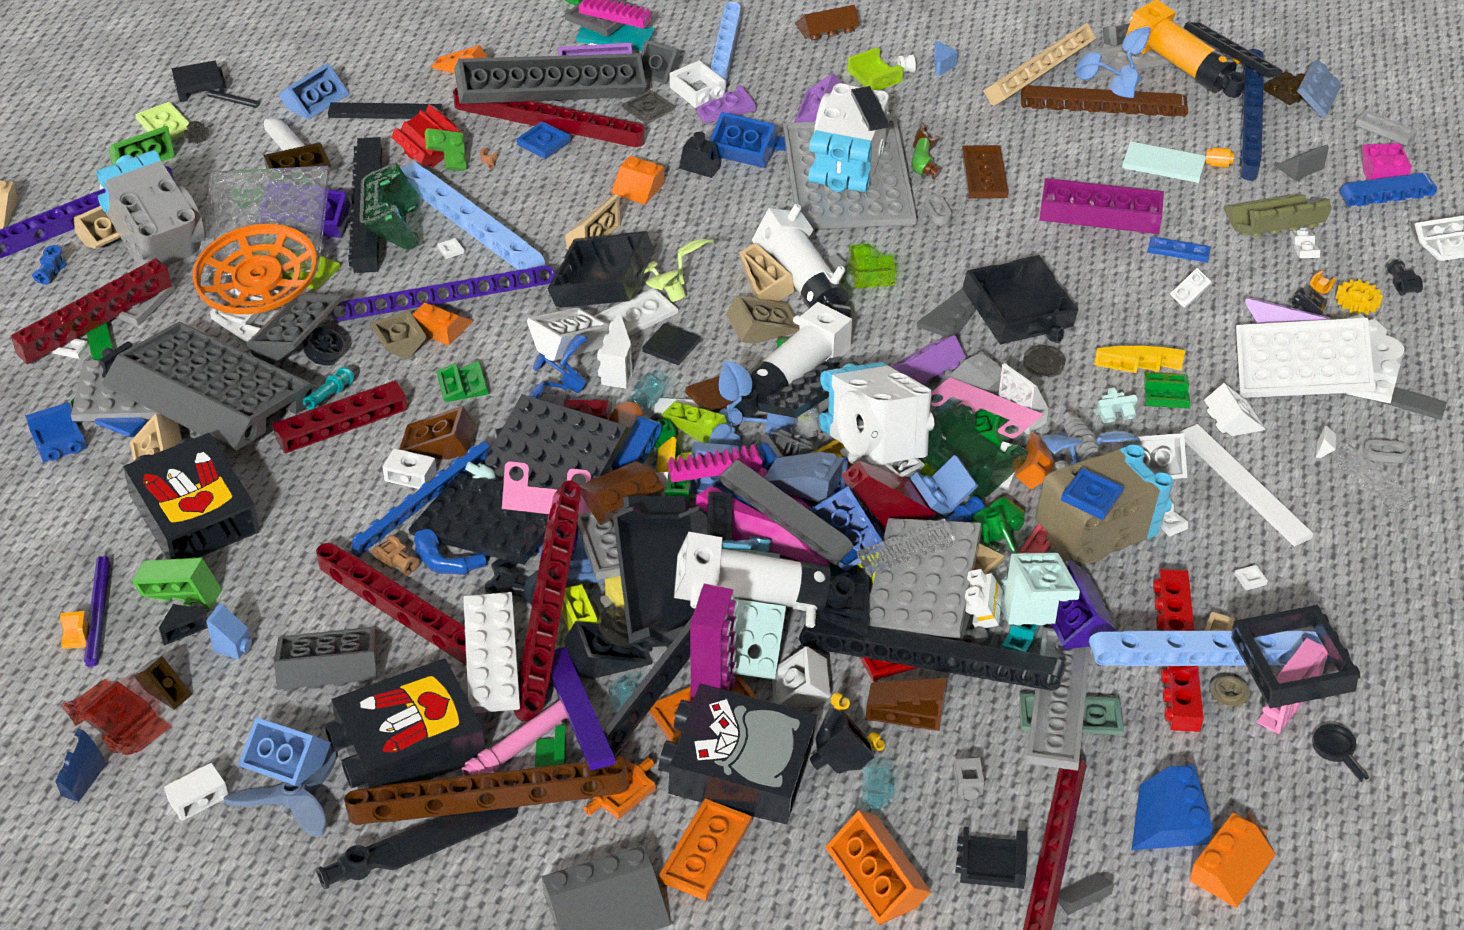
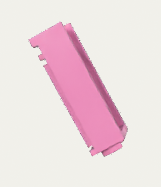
[1257,638,1328,734]

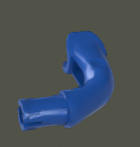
[414,529,486,575]

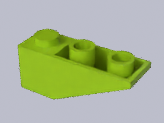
[662,401,728,443]

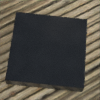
[642,323,700,366]

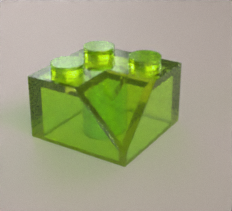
[848,244,896,289]

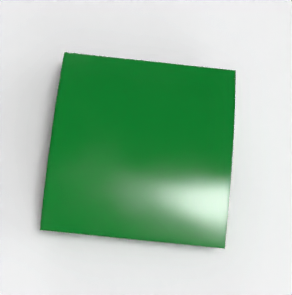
[436,360,489,402]
[1144,372,1190,409]

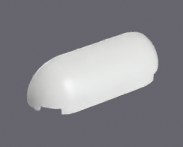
[264,118,305,150]

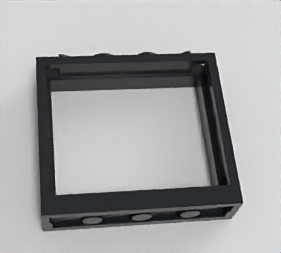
[1231,605,1360,708]

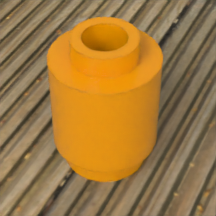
[1206,147,1234,168]

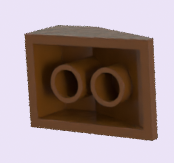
[399,406,476,460]

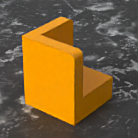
[60,611,88,649]

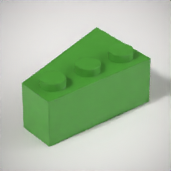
[132,558,222,610]

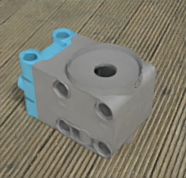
[96,150,204,267]

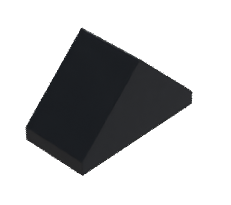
[159,604,208,646]

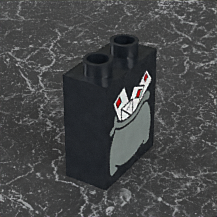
[658,683,817,825]

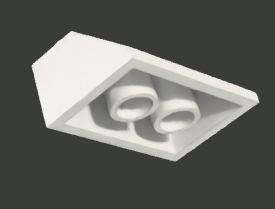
[1112,433,1187,479]

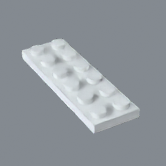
[464,592,520,713]

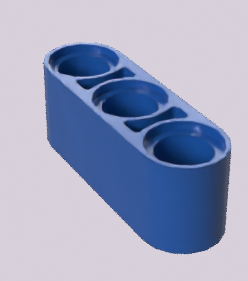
[612,416,662,471]

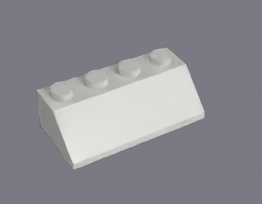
[527,307,610,361]

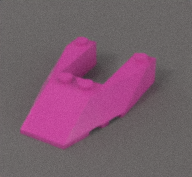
[695,468,832,566]

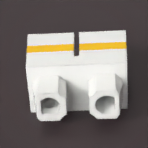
[965,569,1003,628]

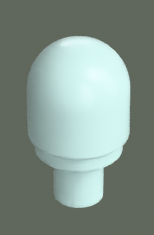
[465,462,496,481]

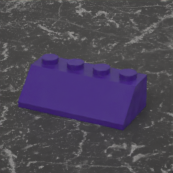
[1052,560,1117,649]

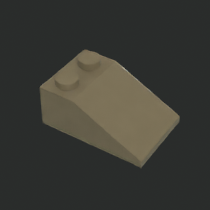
[726,296,800,344]

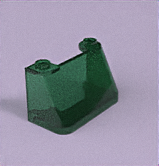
[359,162,420,250]
[922,404,1028,500]

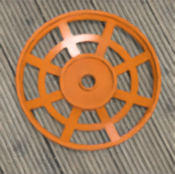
[192,224,318,314]

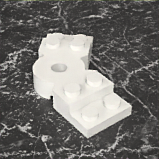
[1345,314,1404,403]

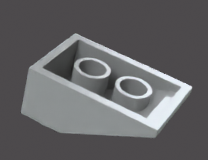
[933,352,1002,413]

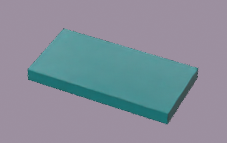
[576,24,655,51]

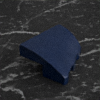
[55,729,107,802]

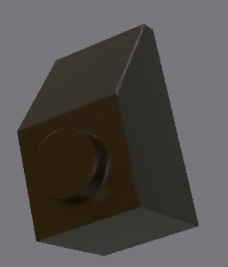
[133,656,192,710]

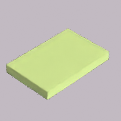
[135,102,196,141]

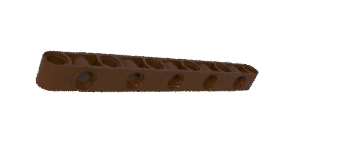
[344,759,629,825]

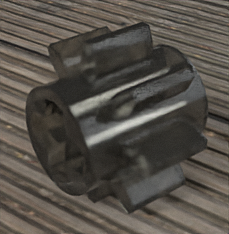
[184,121,209,144]

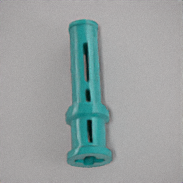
[303,367,354,410]

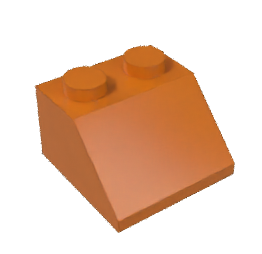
[611,156,664,205]
[412,302,473,345]

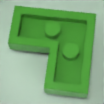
[425,128,466,171]

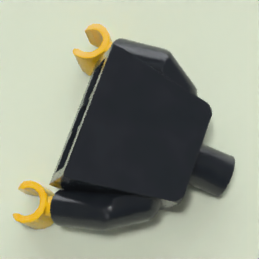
[810,692,885,774]

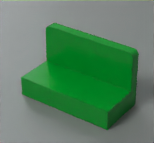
[535,725,566,768]

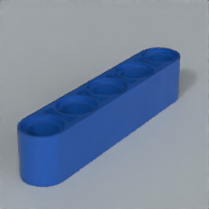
[1340,173,1437,208]

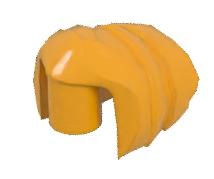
[1310,270,1336,294]

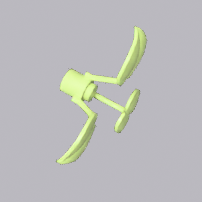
[644,239,714,302]

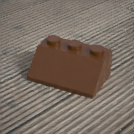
[795,4,860,41]
[579,461,665,525]

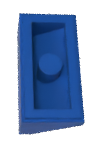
[95,417,146,437]

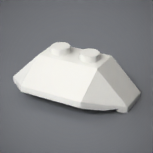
[1415,216,1464,261]

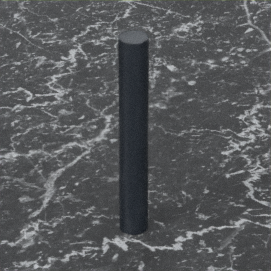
[207,90,260,108]

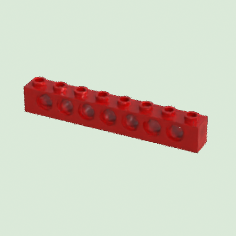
[1153,569,1204,732]

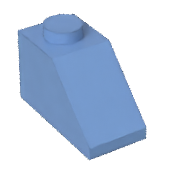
[206,604,252,659]

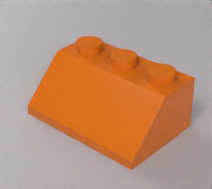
[1190,813,1276,908]

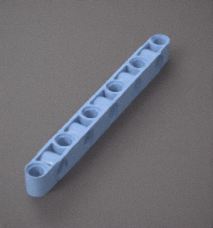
[395,161,545,276]
[1089,631,1332,666]

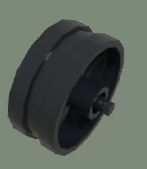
[303,327,345,366]

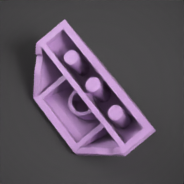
[1245,297,1331,324]

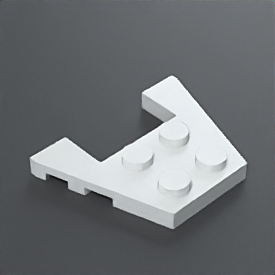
[210,289,293,343]

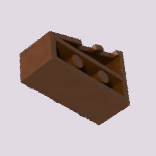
[865,678,947,731]

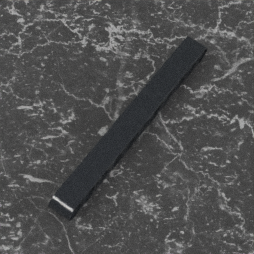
[799,617,1066,691]

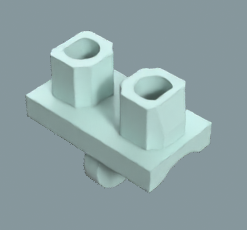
[1094,387,1138,423]

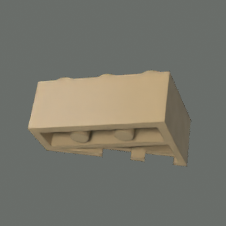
[739,243,794,302]

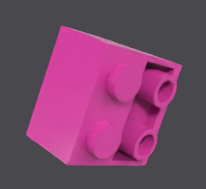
[1362,143,1412,180]

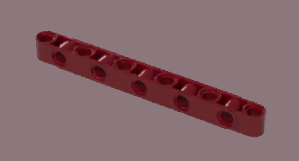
[514,480,581,722]
[316,543,467,666]

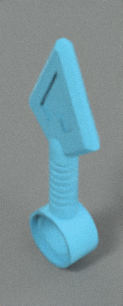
[721,536,771,552]

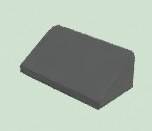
[1058,873,1114,915]

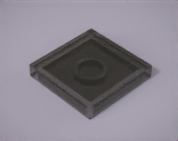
[622,90,675,124]

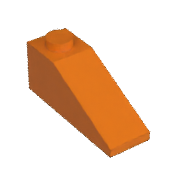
[431,45,488,73]

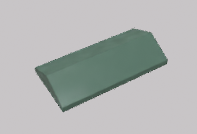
[1019,693,1124,735]

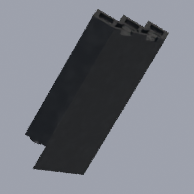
[613,496,707,651]

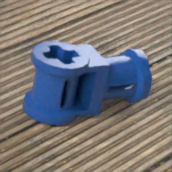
[32,245,67,285]

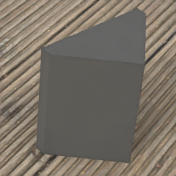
[640,39,679,84]
[1275,144,1329,181]

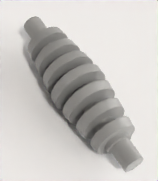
[1063,412,1102,461]

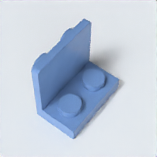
[910,455,978,517]

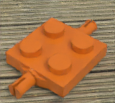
[583,755,656,820]

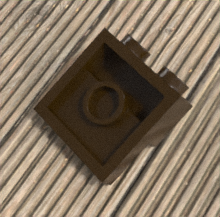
[1263,71,1306,105]

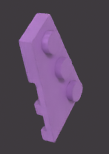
[697,85,756,123]

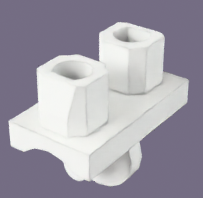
[1170,268,1212,308]

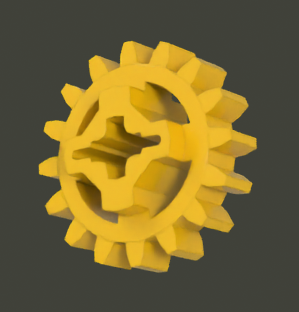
[1335,279,1383,315]

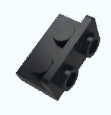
[1291,285,1327,315]

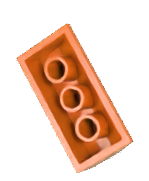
[825,810,931,925]

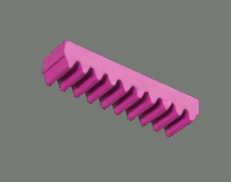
[579,0,652,29]
[667,444,763,483]

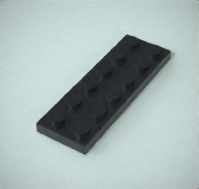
[758,358,861,418]

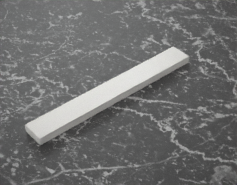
[1180,424,1313,547]

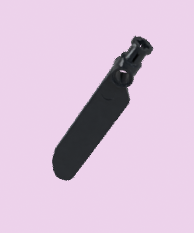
[316,807,518,889]

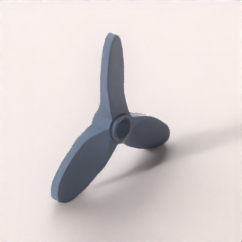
[223,747,337,836]

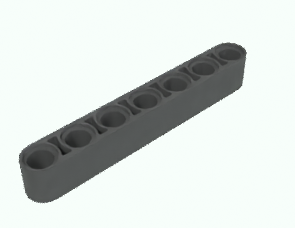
[719,460,853,565]

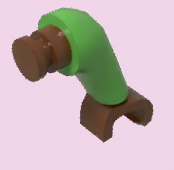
[911,124,942,179]

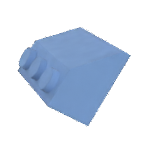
[279,63,349,120]
[238,717,331,786]

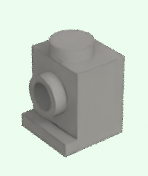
[953,758,984,800]

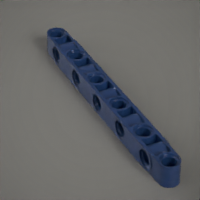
[1240,49,1264,181]

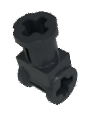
[1387,259,1423,296]
[485,566,528,602]

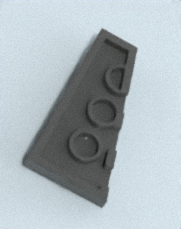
[917,289,976,338]

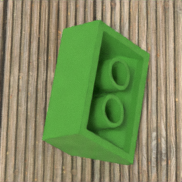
[108,126,175,165]

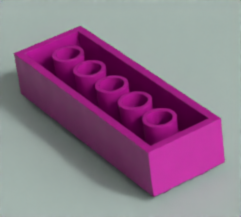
[1039,178,1164,234]
[690,583,737,702]

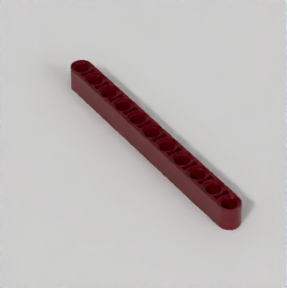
[453,88,645,147]

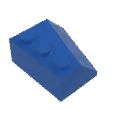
[809,486,886,571]
[1131,765,1213,850]

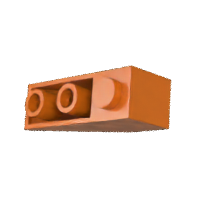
[1015,432,1055,489]

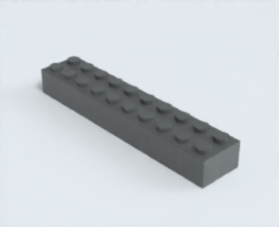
[454,53,646,104]

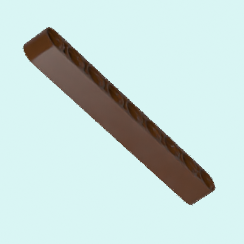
[1021,85,1188,117]

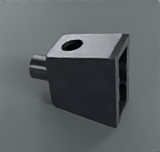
[679,132,720,178]

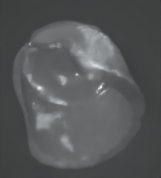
[791,405,821,441]

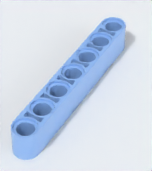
[711,2,741,83]

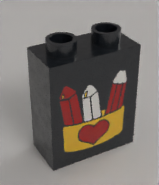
[123,433,259,560]
[324,658,485,789]

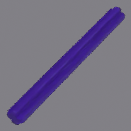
[84,556,110,667]

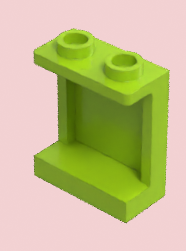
[847,47,903,91]

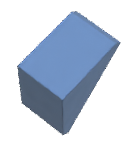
[934,41,958,76]

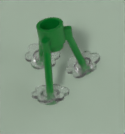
[981,511,1029,565]

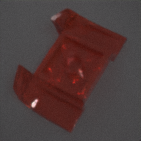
[60,679,171,755]

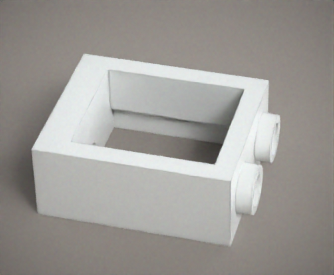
[670,60,726,108]

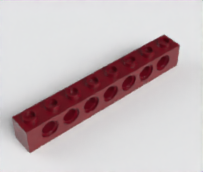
[10,258,172,365]

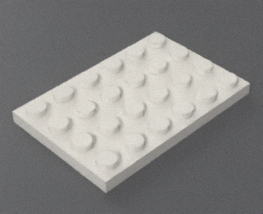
[1236,318,1375,398]

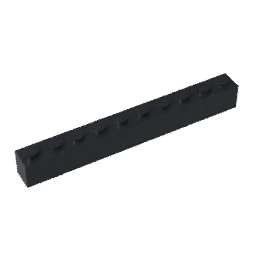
[348,137,382,273]

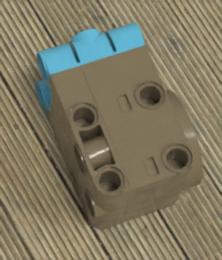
[1035,444,1173,565]

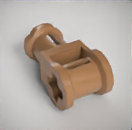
[372,535,419,575]

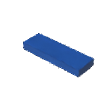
[1147,237,1211,263]

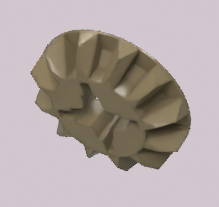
[1209,675,1250,709]

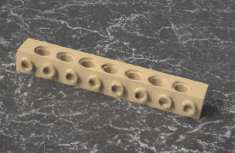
[983,23,1096,106]

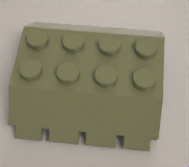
[1224,194,1332,237]

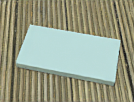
[1122,141,1206,183]

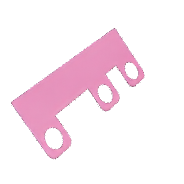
[931,377,1044,438]
[502,462,591,514]

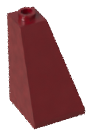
[841,461,936,527]

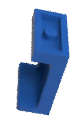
[25,402,87,462]

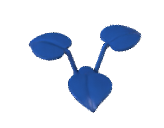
[528,334,588,399]

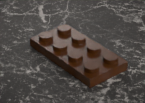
[962,145,1008,199]

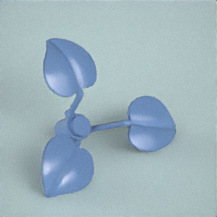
[1075,27,1151,98]
[709,361,797,450]
[1041,431,1140,465]

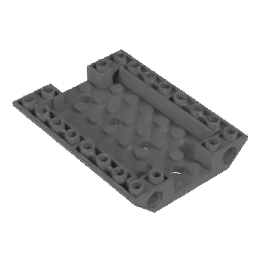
[102,321,318,451]

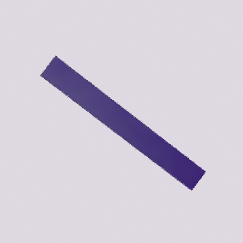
[550,647,615,770]

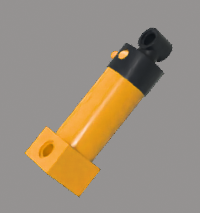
[1126,0,1246,98]

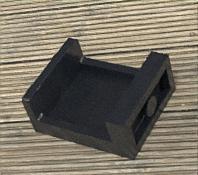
[171,60,227,102]
[955,827,1027,889]

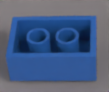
[710,112,778,168]

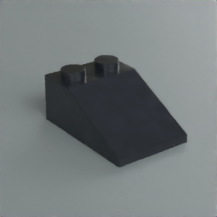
[564,621,652,679]

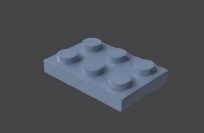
[1297,59,1342,117]

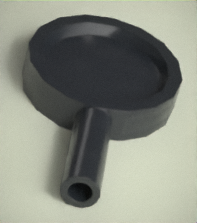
[1312,724,1369,782]

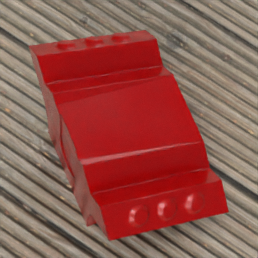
[391,104,464,167]

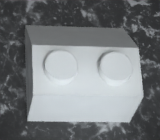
[1204,383,1265,436]
[772,646,831,708]

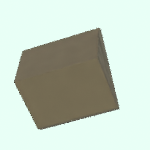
[370,311,426,360]

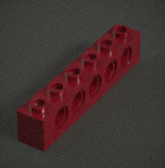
[273,380,408,454]

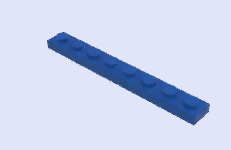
[351,441,490,557]

